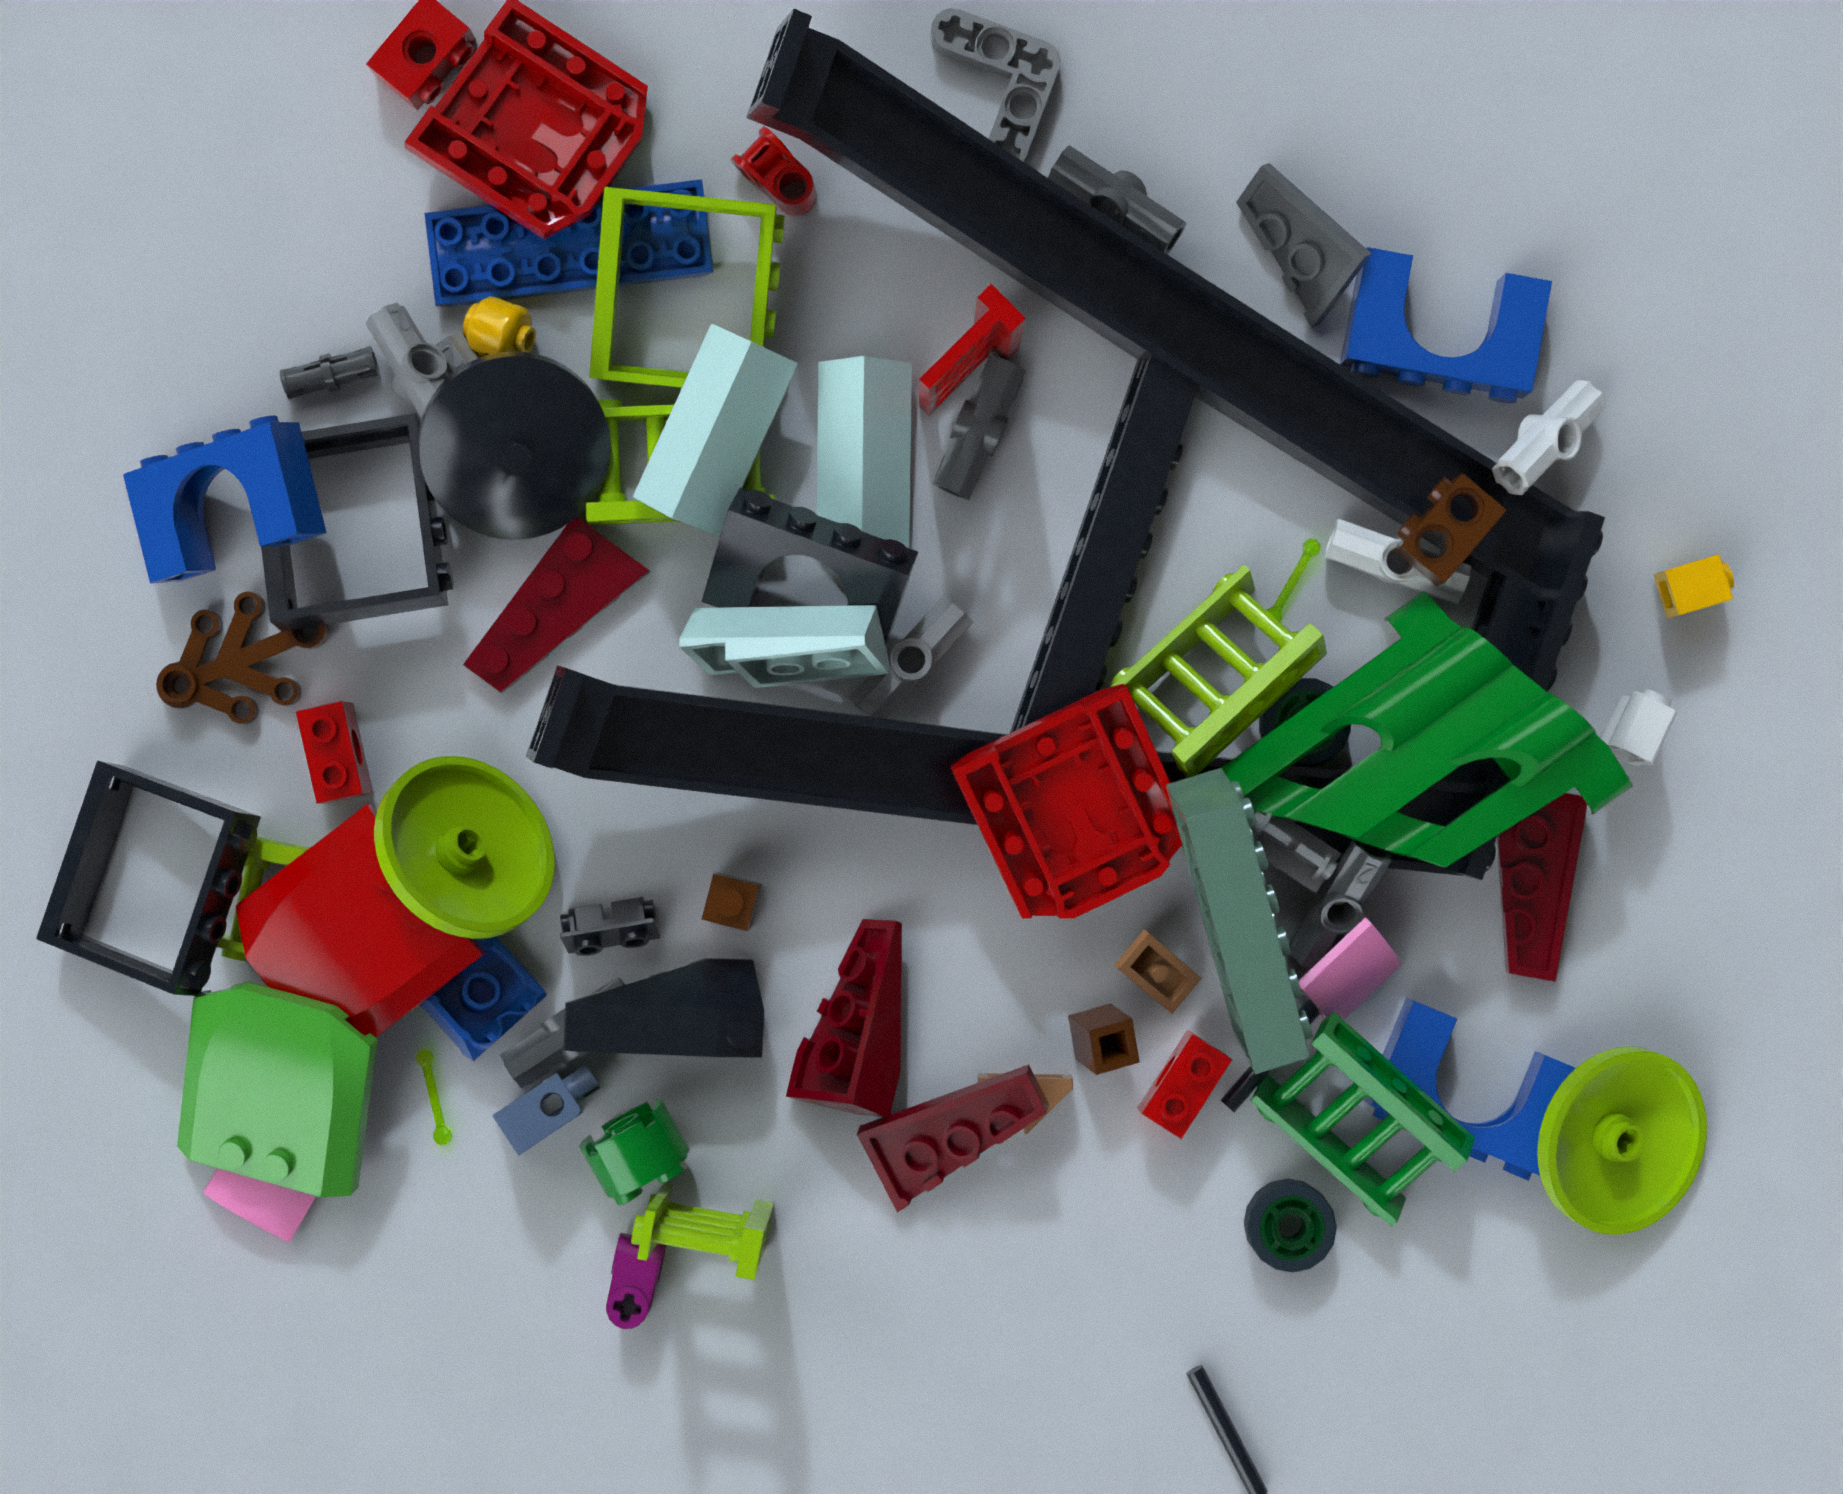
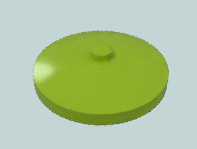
[374,756,555,939]
[1537,1046,1707,1235]

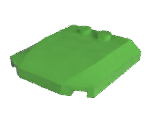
[177,982,378,1197]

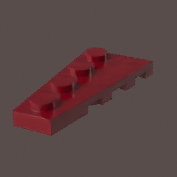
[463,517,651,693]
[1497,793,1588,982]
[857,1064,1049,1213]

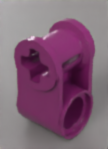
[606,1233,666,1329]

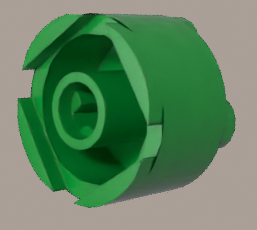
[579,1099,690,1205]

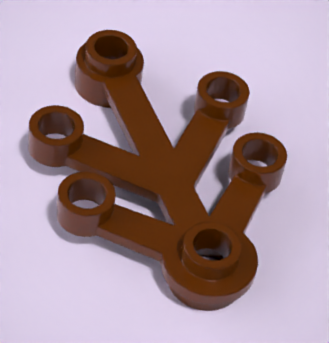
[156,591,329,724]

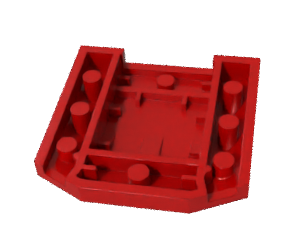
[404,0,648,239]
[950,684,1182,919]
[235,804,486,1038]

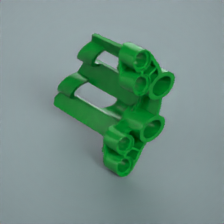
[1221,591,1633,867]

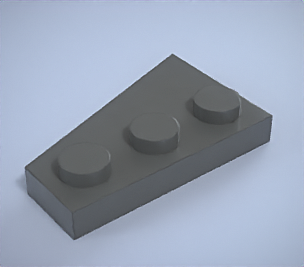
[1236,163,1372,328]

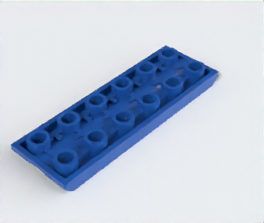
[424,179,714,307]

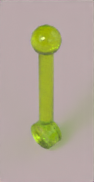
[1266,538,1321,622]
[415,1049,453,1145]

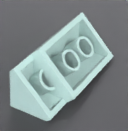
[633,323,798,536]
[817,356,912,548]
[679,605,890,688]

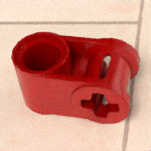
[730,126,817,216]

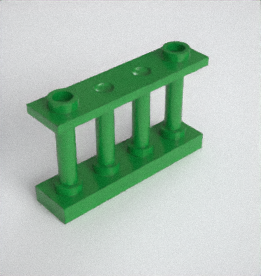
[1250,1011,1475,1227]

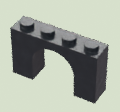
[701,487,918,646]

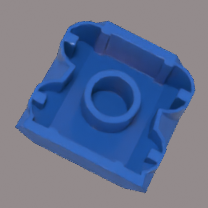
[419,937,547,1061]

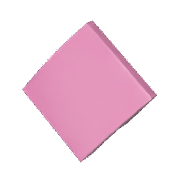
[1299,917,1402,1020]
[203,1168,316,1242]

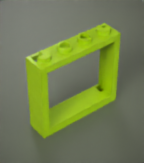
[589,187,785,388]

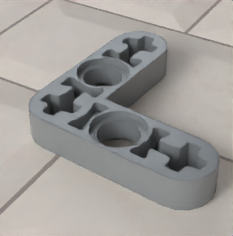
[931,8,1060,162]

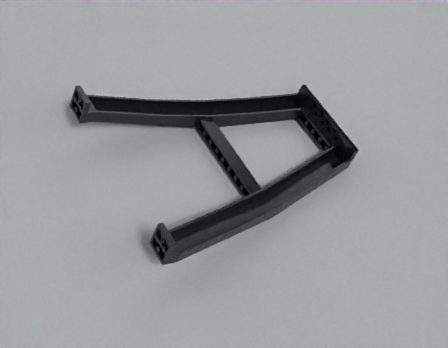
[526,9,1605,880]

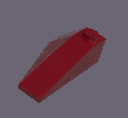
[786,919,902,1118]

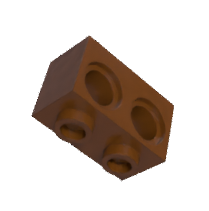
[1393,473,1506,586]

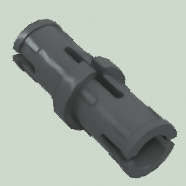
[280,346,380,399]

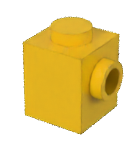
[1653,554,1734,618]

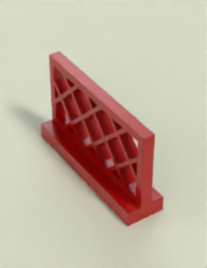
[919,284,1026,416]

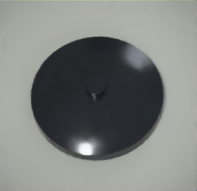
[418,351,611,540]

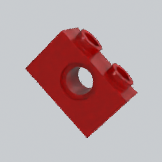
[366,0,476,111]
[296,701,374,804]
[1137,1029,1233,1140]

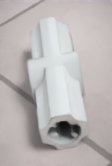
[1492,380,1607,495]
[1323,519,1472,605]

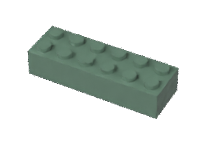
[1166,768,1313,1074]

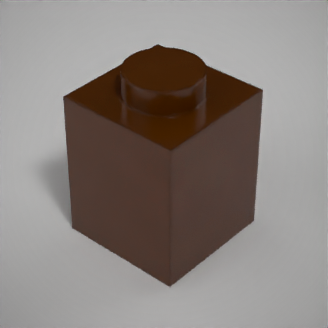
[701,872,762,931]
[1068,1003,1140,1075]

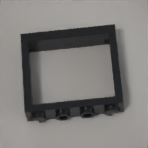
[261,413,454,632]
[36,760,261,996]

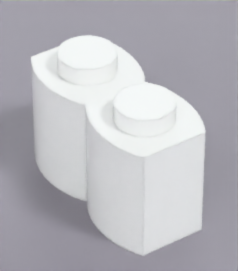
[1600,689,1677,766]

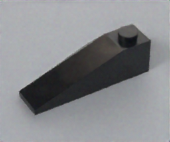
[563,958,764,1058]

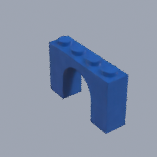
[1340,247,1552,404]
[123,415,327,584]
[1364,997,1576,1181]

